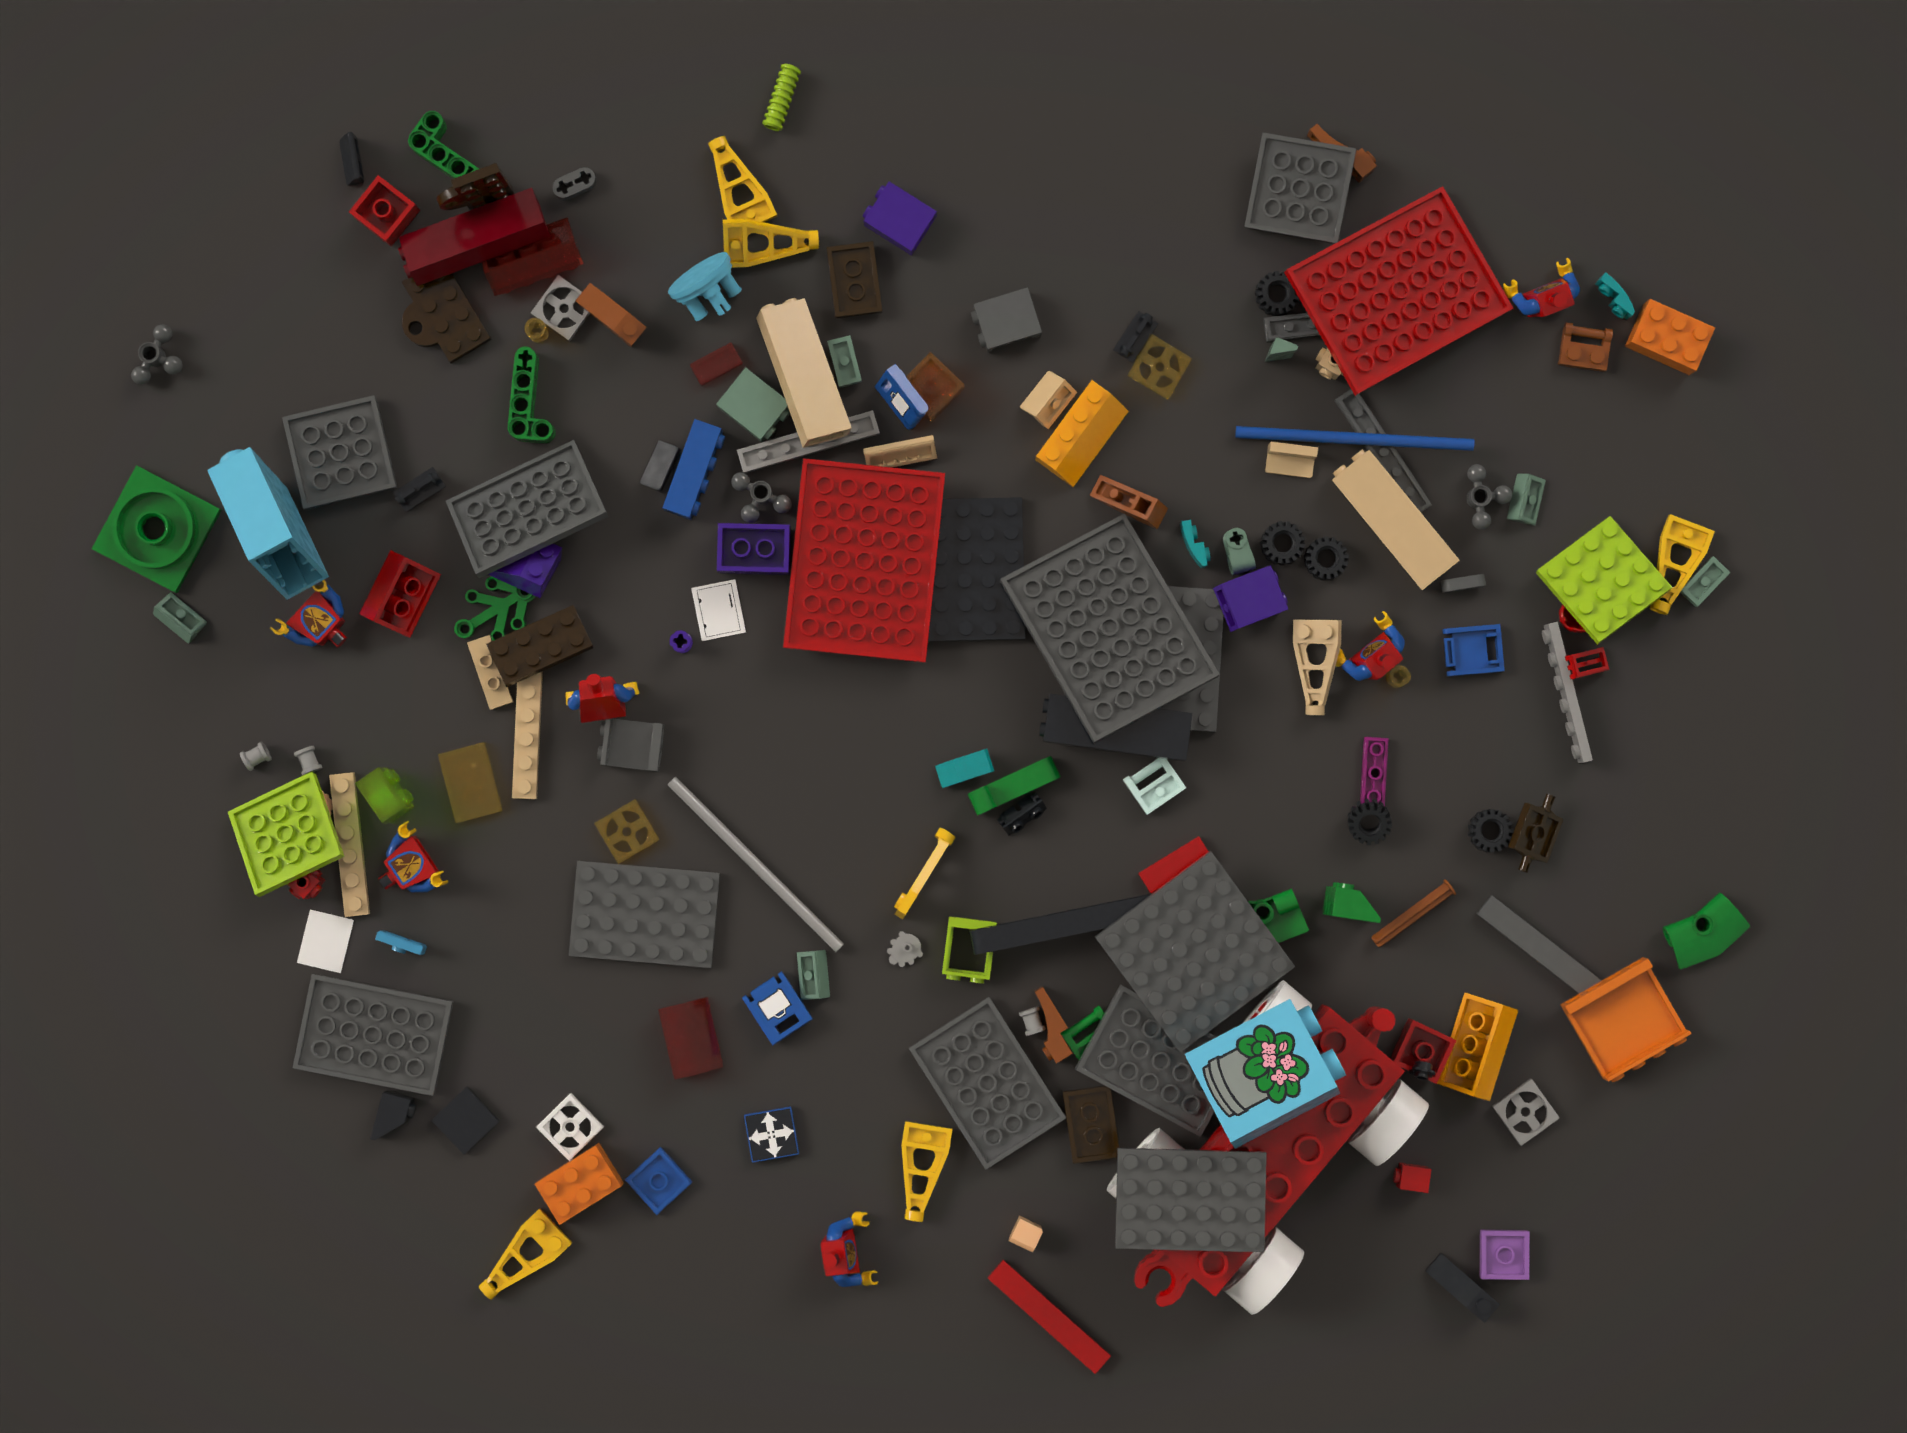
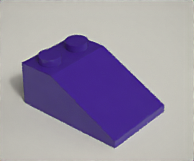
[488,544,562,598]

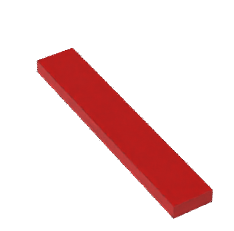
[987,1259,1111,1374]

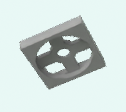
[531,275,590,341]
[1492,1078,1559,1146]

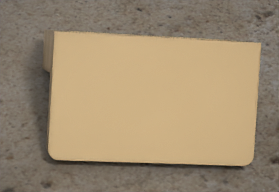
[1020,371,1077,429]
[1265,442,1318,478]

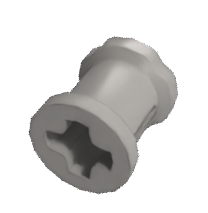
[240,741,272,771]
[294,746,323,776]
[1019,1006,1046,1036]

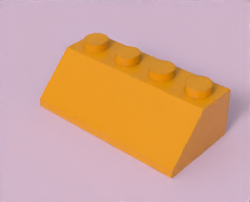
[1035,380,1129,487]
[1437,993,1518,1101]

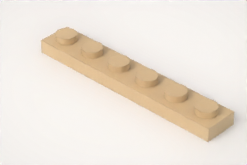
[512,671,543,799]
[329,772,370,917]

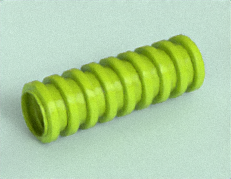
[762,64,801,131]

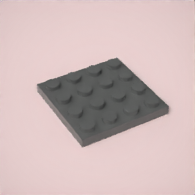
[1244,133,1357,243]
[282,395,398,510]

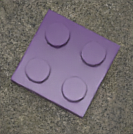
[1480,1230,1530,1280]

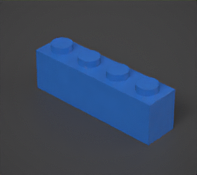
[662,419,725,520]

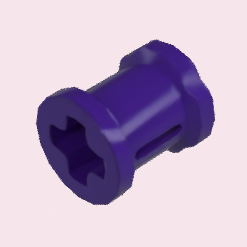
[670,630,693,653]

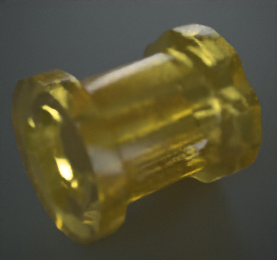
[524,318,549,343]
[1386,665,1411,688]

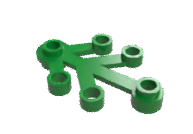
[454,577,536,641]

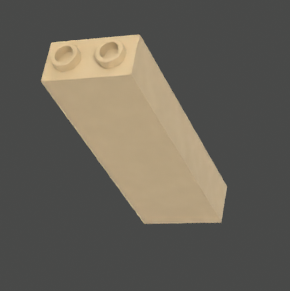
[756,298,852,448]
[1332,449,1460,590]

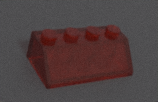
[482,217,584,296]

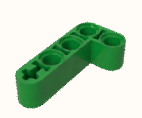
[408,111,479,179]
[508,346,556,444]
[967,756,1061,816]

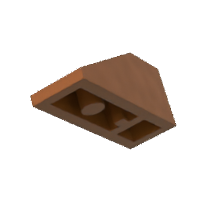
[575,283,647,347]
[1089,475,1168,529]

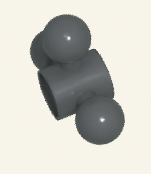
[131,324,183,385]
[1466,464,1512,530]
[731,472,792,523]

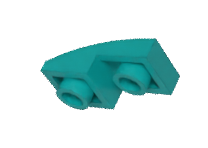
[1595,272,1635,320]
[1180,520,1210,568]

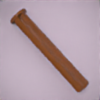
[1371,879,1456,947]

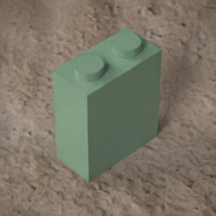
[716,367,790,442]

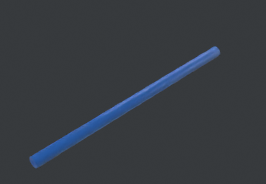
[1235,426,1475,451]

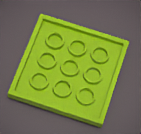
[1536,516,1672,645]
[228,771,345,897]

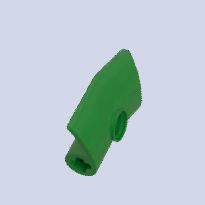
[1248,888,1309,943]
[1663,892,1750,969]

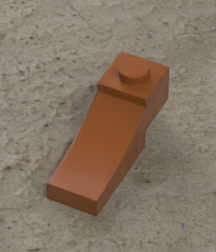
[1307,124,1377,183]
[1034,986,1073,1064]

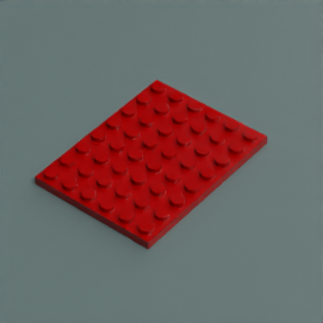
[1284,186,1513,396]
[783,458,945,663]

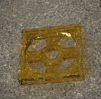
[1127,334,1192,400]
[594,799,660,864]

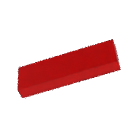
[1138,836,1209,893]

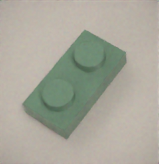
[827,335,862,388]
[1680,556,1731,607]

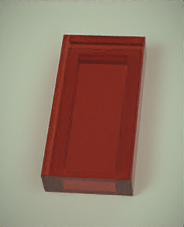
[690,342,743,386]

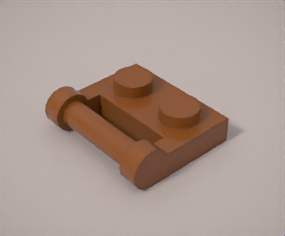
[1558,322,1613,372]

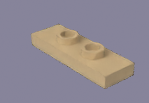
[863,435,937,468]
[467,635,513,710]

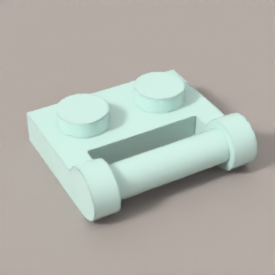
[1123,758,1186,815]

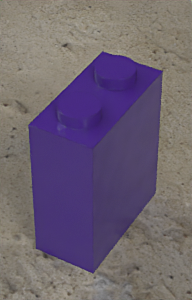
[862,181,937,256]
[1213,565,1288,632]

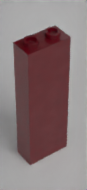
[398,188,550,286]

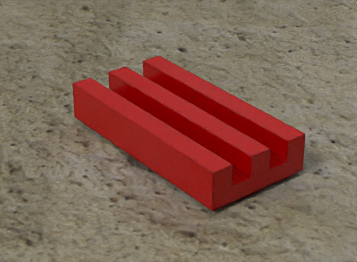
[1565,647,1609,679]

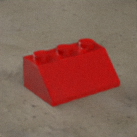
[359,550,441,638]

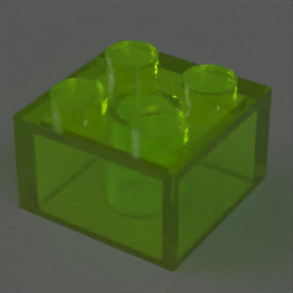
[355,767,415,823]

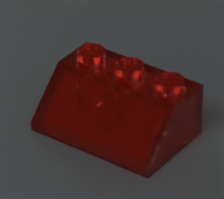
[658,997,723,1080]

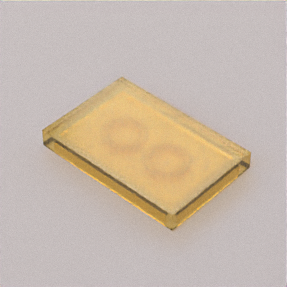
[438,742,503,823]

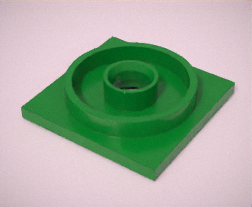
[92,465,222,593]

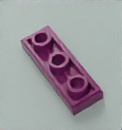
[1360,737,1389,807]

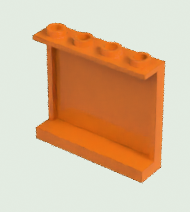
[1560,957,1692,1082]

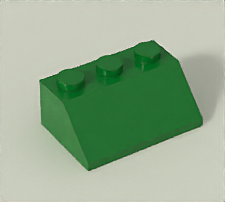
[1322,882,1381,923]

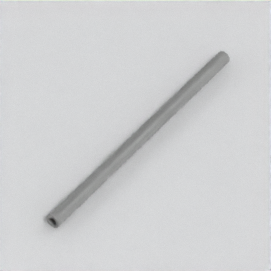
[668,777,844,952]

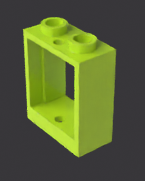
[942,916,997,984]

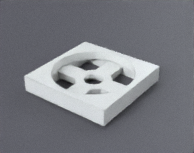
[536,1093,604,1161]

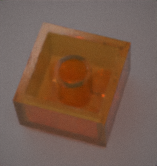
[906,352,965,423]

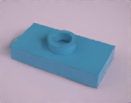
[375,930,427,955]

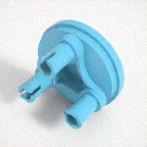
[668,252,742,321]

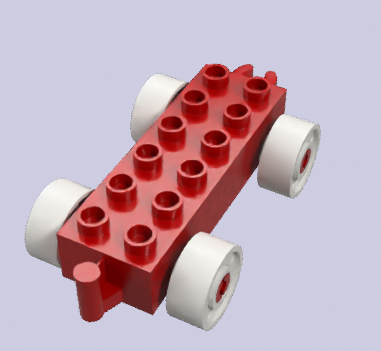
[1107,980,1429,1315]

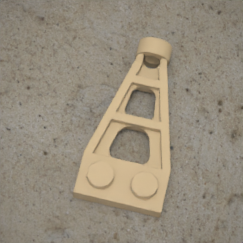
[1293,620,1342,715]

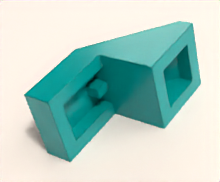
[935,749,994,788]

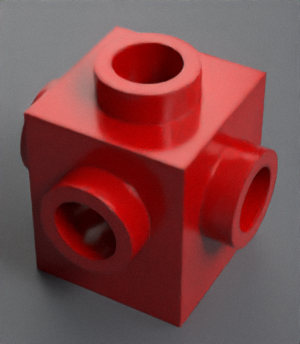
[287,870,326,899]

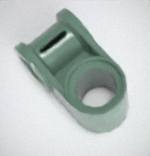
[1223,528,1256,575]

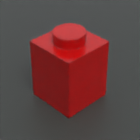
[1393,1163,1432,1193]

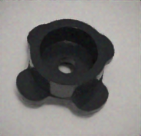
[1409,1061,1436,1080]

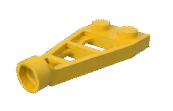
[708,136,777,222]
[723,219,819,268]
[1649,514,1715,615]
[894,828,956,919]
[901,1121,952,1222]
[479,1208,572,1300]

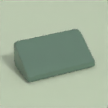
[1265,337,1298,362]
[1507,474,1546,526]
[153,592,207,644]
[797,950,830,1000]

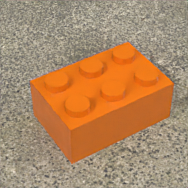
[1625,299,1715,375]
[534,1143,624,1225]

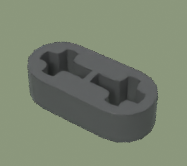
[553,167,597,201]
[1440,574,1486,593]

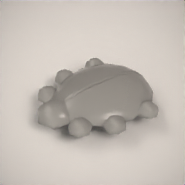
[887,931,923,967]

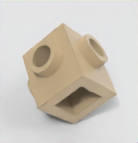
[1315,347,1343,380]

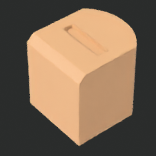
[1008,1215,1043,1252]

